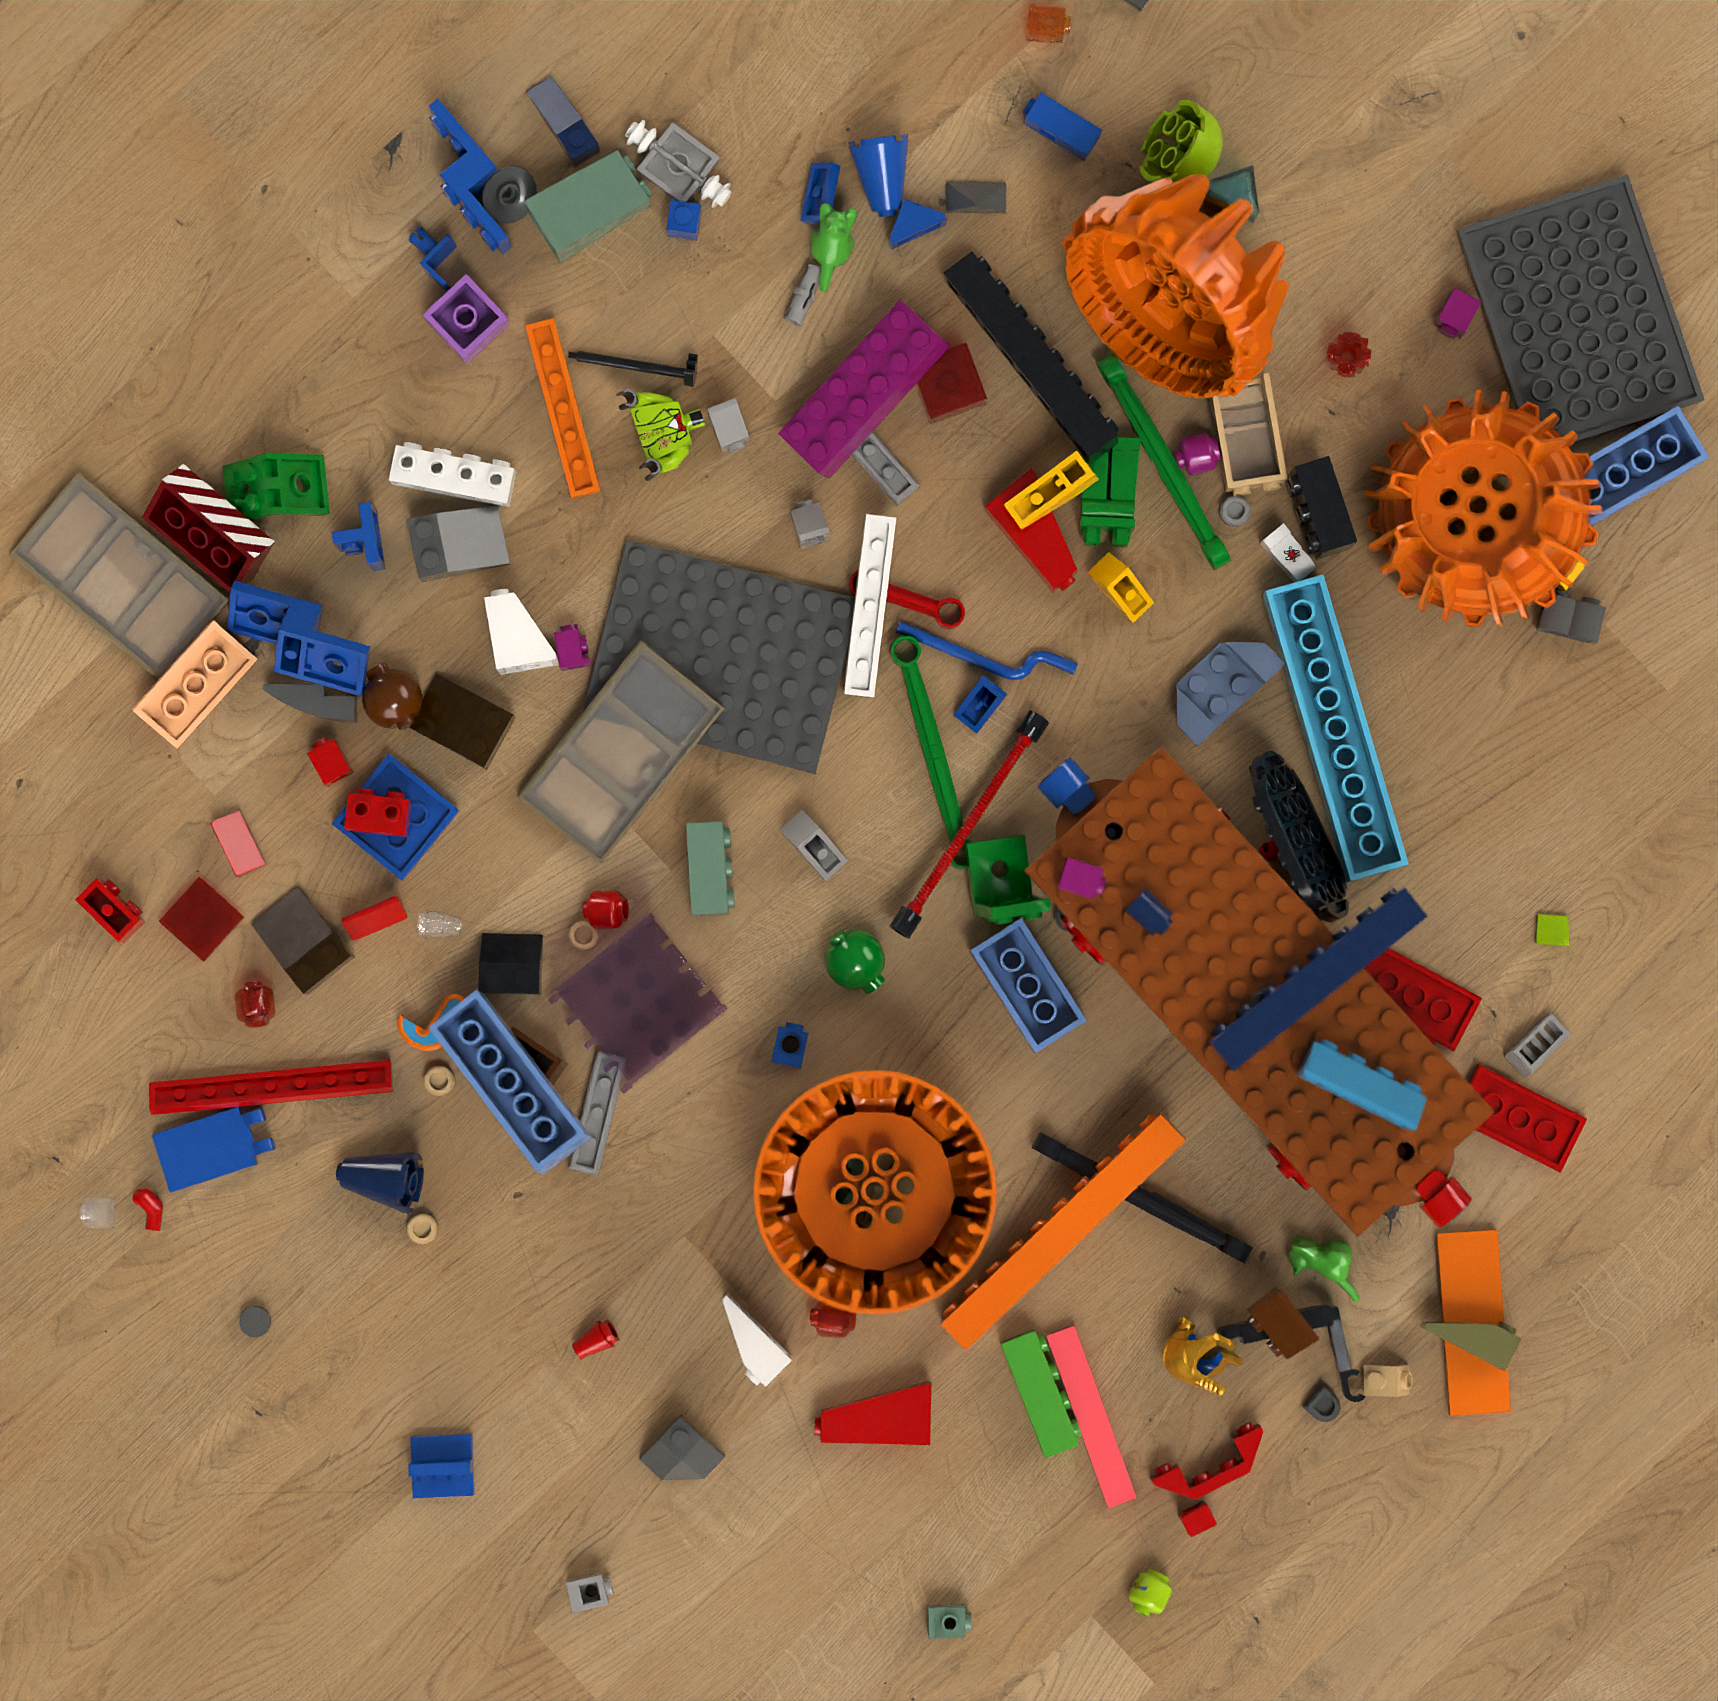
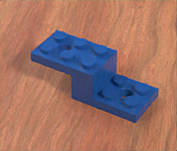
[429,98,512,255]
[227,581,370,696]

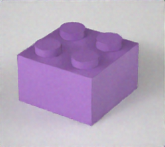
[423,274,510,365]

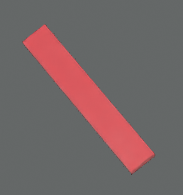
[1046,1325,1137,1508]

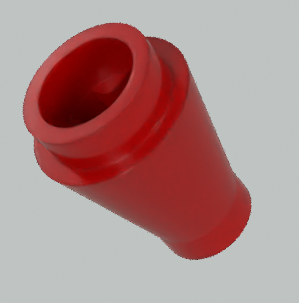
[572,1320,619,1359]

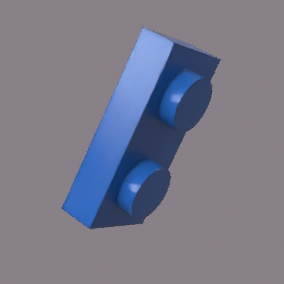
[800,162,841,224]

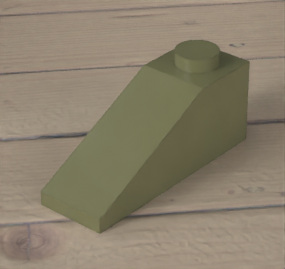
[1420,1321,1522,1371]

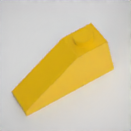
[1004,451,1099,529]

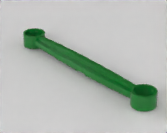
[1097,353,1231,570]
[890,636,972,870]

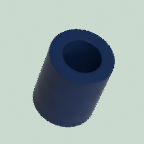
[1125,888,1174,936]

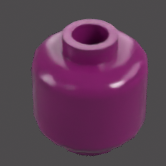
[1175,432,1221,476]

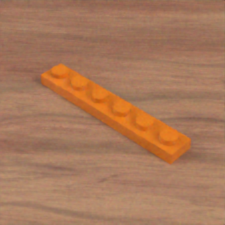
[525,318,601,500]

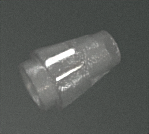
[417,909,461,939]

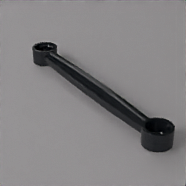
[1031,1132,1253,1264]

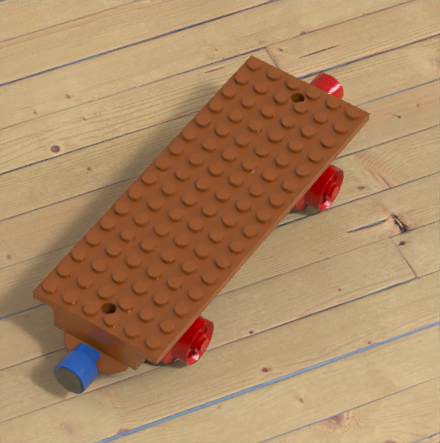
[1024,747,1495,1237]

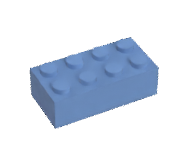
[969,918,1087,1054]

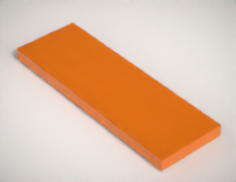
[1436,1229,1511,1416]

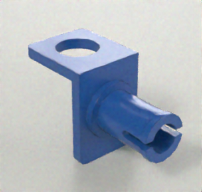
[409,227,457,292]

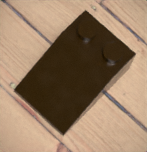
[408,674,516,770]
[251,886,355,995]

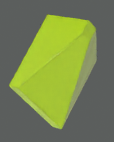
[1536,914,1569,946]

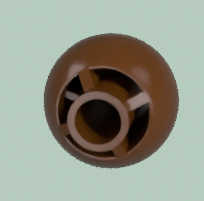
[362,663,423,731]

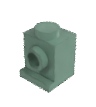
[928,1604,971,1639]

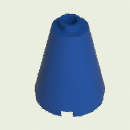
[848,134,908,217]

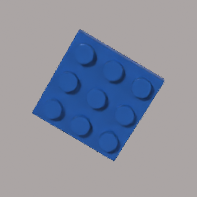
[332,754,460,881]

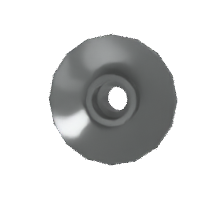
[481,166,537,224]

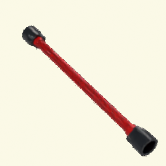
[889,710,1049,939]

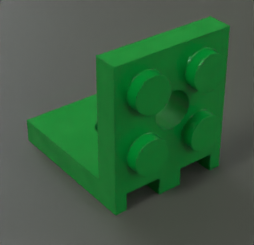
[222,453,330,522]
[964,834,1051,924]

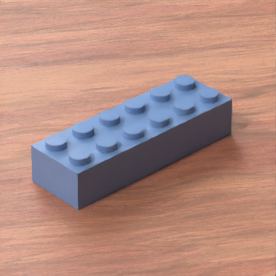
[1585,406,1709,526]
[428,990,592,1175]

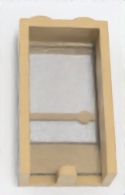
[1210,373,1287,496]

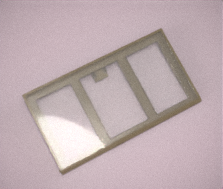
[10,473,230,680]
[517,640,725,864]

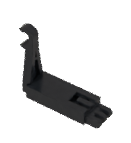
[1217,1303,1366,1402]

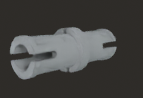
[784,264,821,326]

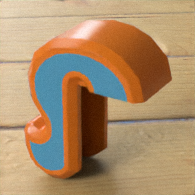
[397,994,465,1051]

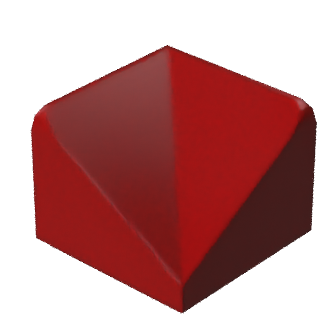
[1178,1501,1218,1537]

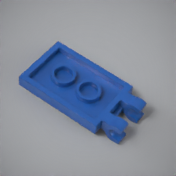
[152,1107,276,1193]

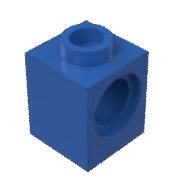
[771,1022,809,1068]

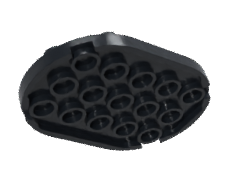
[1249,751,1349,923]

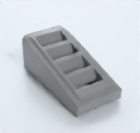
[1504,1012,1571,1078]

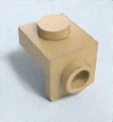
[1364,1365,1413,1397]

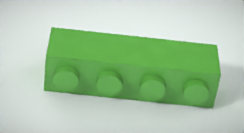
[1000,1329,1082,1458]

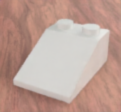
[722,1293,792,1387]

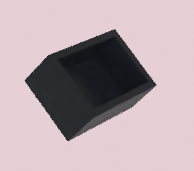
[1286,456,1358,560]

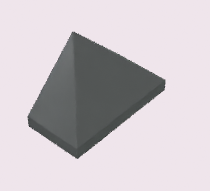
[946,182,1006,213]

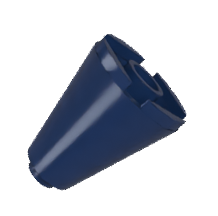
[336,1152,424,1213]

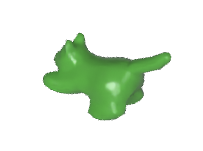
[810,203,857,292]
[1288,1236,1359,1302]

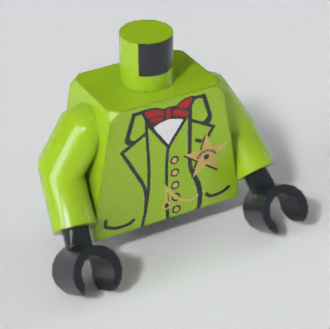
[617,389,705,481]

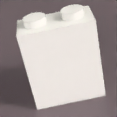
[484,589,559,675]

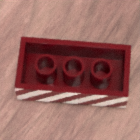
[142,464,275,593]

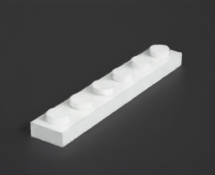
[843,513,896,697]

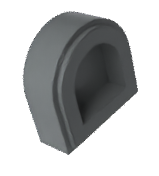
[1303,1385,1340,1422]

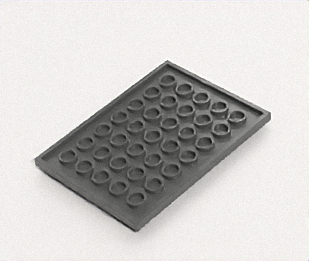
[1456,174,1705,444]
[583,540,855,774]

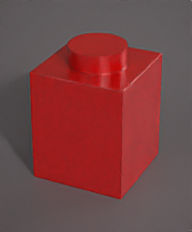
[307,738,354,787]

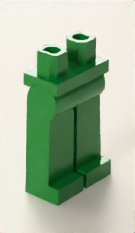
[1079,437,1141,547]

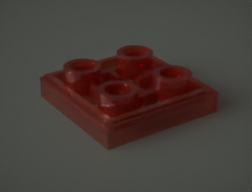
[159,877,245,962]

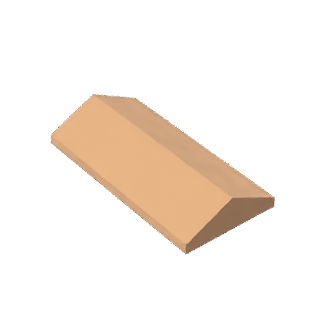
[132,620,257,748]

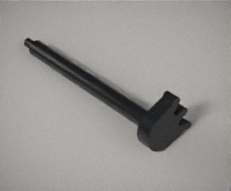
[568,351,698,387]

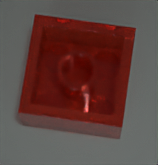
[915,343,987,425]

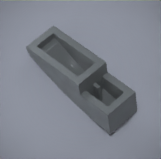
[263,684,358,723]

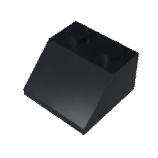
[478,933,543,995]

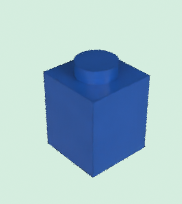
[666,200,702,241]

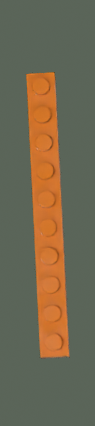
[941,1111,1186,1350]

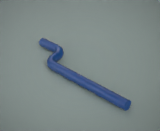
[896,621,1078,680]

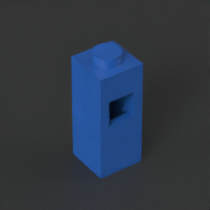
[1023,93,1102,162]

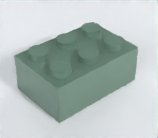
[686,821,735,917]

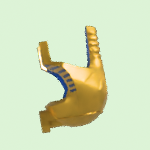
[1162,1317,1243,1395]

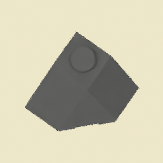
[640,1414,725,1480]

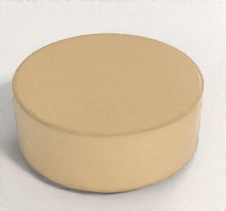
[568,920,599,951]
[424,1066,455,1096]
[407,1214,438,1244]

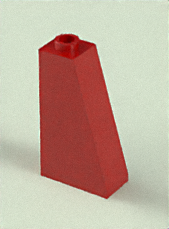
[984,468,1078,592]
[814,1382,932,1445]

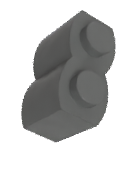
[1536,590,1606,644]

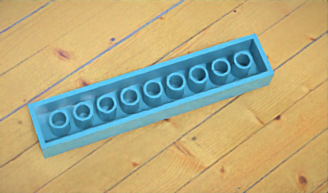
[1262,574,1409,883]

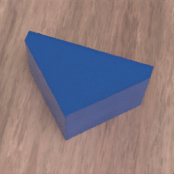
[889,199,946,250]
[954,675,1007,734]

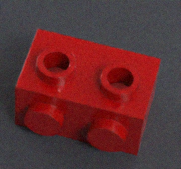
[344,788,412,837]
[75,878,145,943]

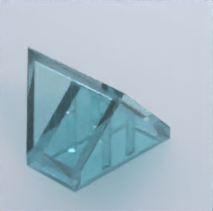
[1207,165,1259,223]

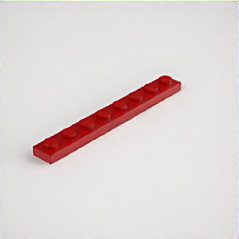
[149,1060,393,1115]

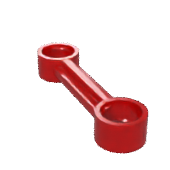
[849,570,965,630]

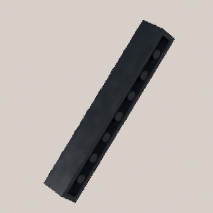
[943,252,1119,464]

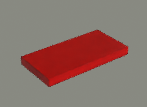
[1364,948,1482,1052]
[1469,1064,1587,1173]

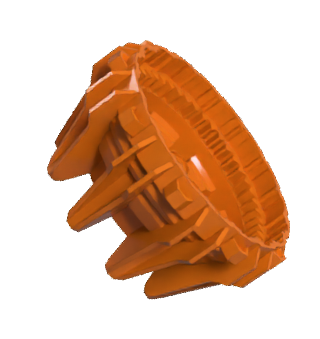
[1062,174,1290,398]
[1364,390,1603,627]

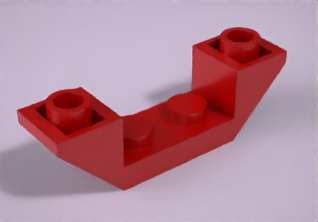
[1149,1422,1264,1500]

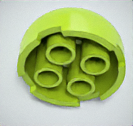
[1139,99,1223,183]

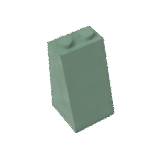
[524,150,652,263]

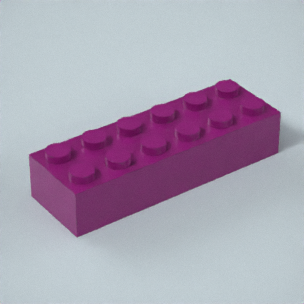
[778,299,951,479]

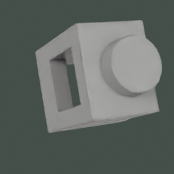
[566,1572,614,1613]

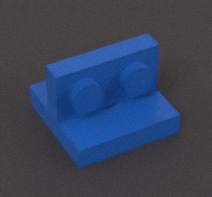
[332,502,385,571]
[408,1434,475,1498]

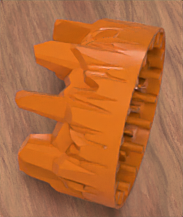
[754,1070,997,1314]

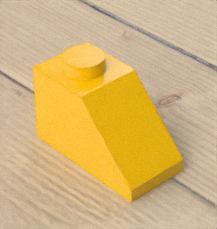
[1087,552,1154,623]

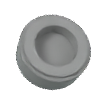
[1220,496,1250,527]

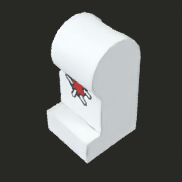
[1260,523,1316,582]

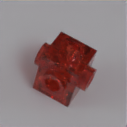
[1327,332,1371,377]

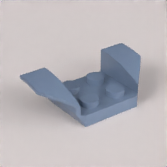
[1175,642,1285,746]

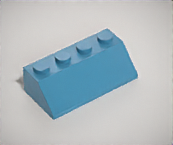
[1296,1039,1427,1131]

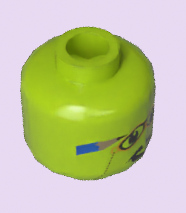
[1128,1569,1173,1617]

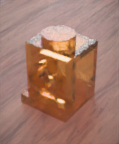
[1027,4,1071,43]

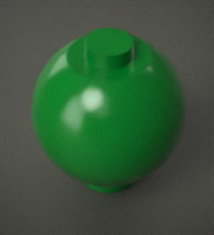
[825,930,885,994]

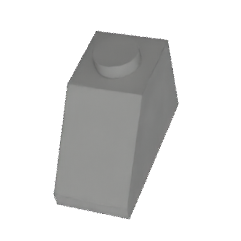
[707,398,750,453]
[790,500,830,549]
[780,810,848,881]

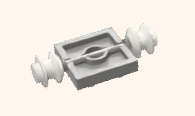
[625,120,732,208]

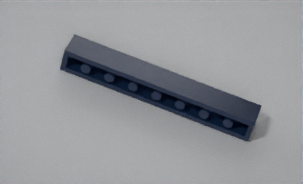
[1208,887,1428,1071]

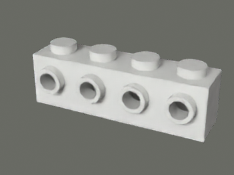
[389,442,516,508]

